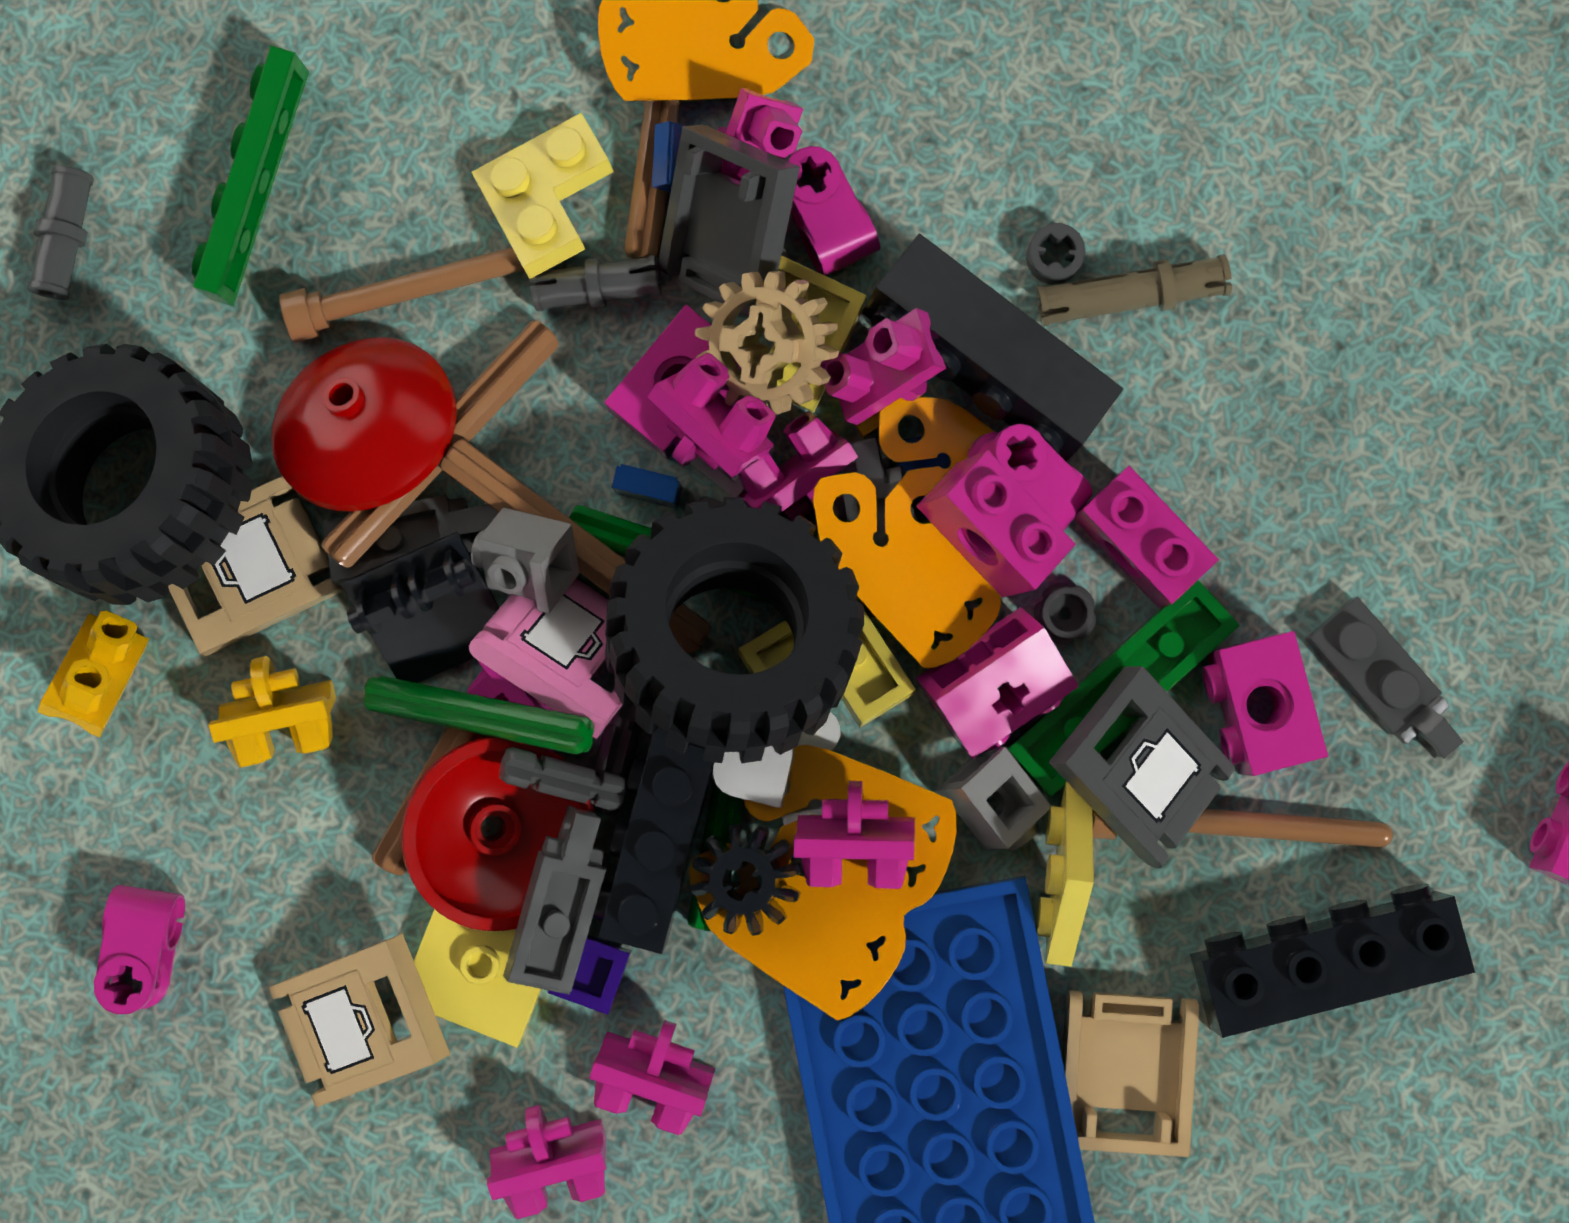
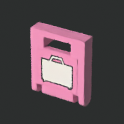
[469,579,622,739]

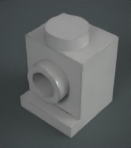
[471,507,579,614]
[935,747,1051,851]

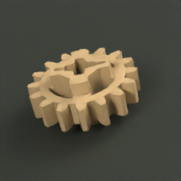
[695,271,839,415]

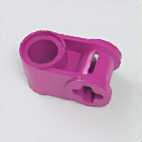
[788,146,880,276]
[967,424,1093,531]
[94,885,185,1015]

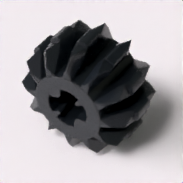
[690,824,802,936]

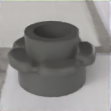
[1034,582,1096,645]

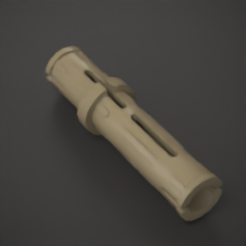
[1036,254,1232,327]

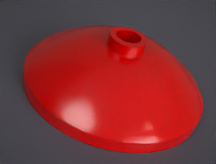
[271,337,457,511]
[401,737,596,931]

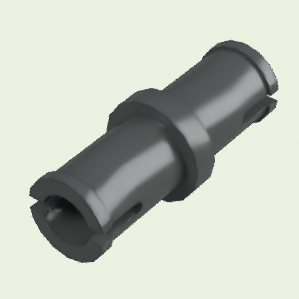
[27,166,94,300]
[530,255,662,312]

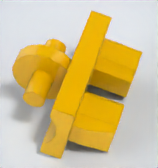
[37,611,149,738]
[208,656,336,768]

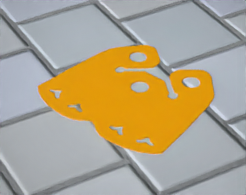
[598,0,815,101]
[813,397,1001,668]
[689,745,957,1020]

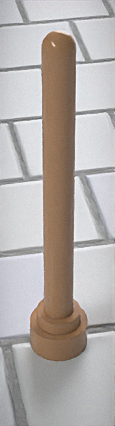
[279,247,579,343]
[1092,808,1393,847]

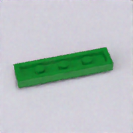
[192,45,309,307]
[1007,580,1240,797]

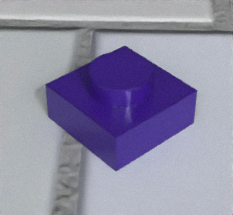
[547,935,632,1015]

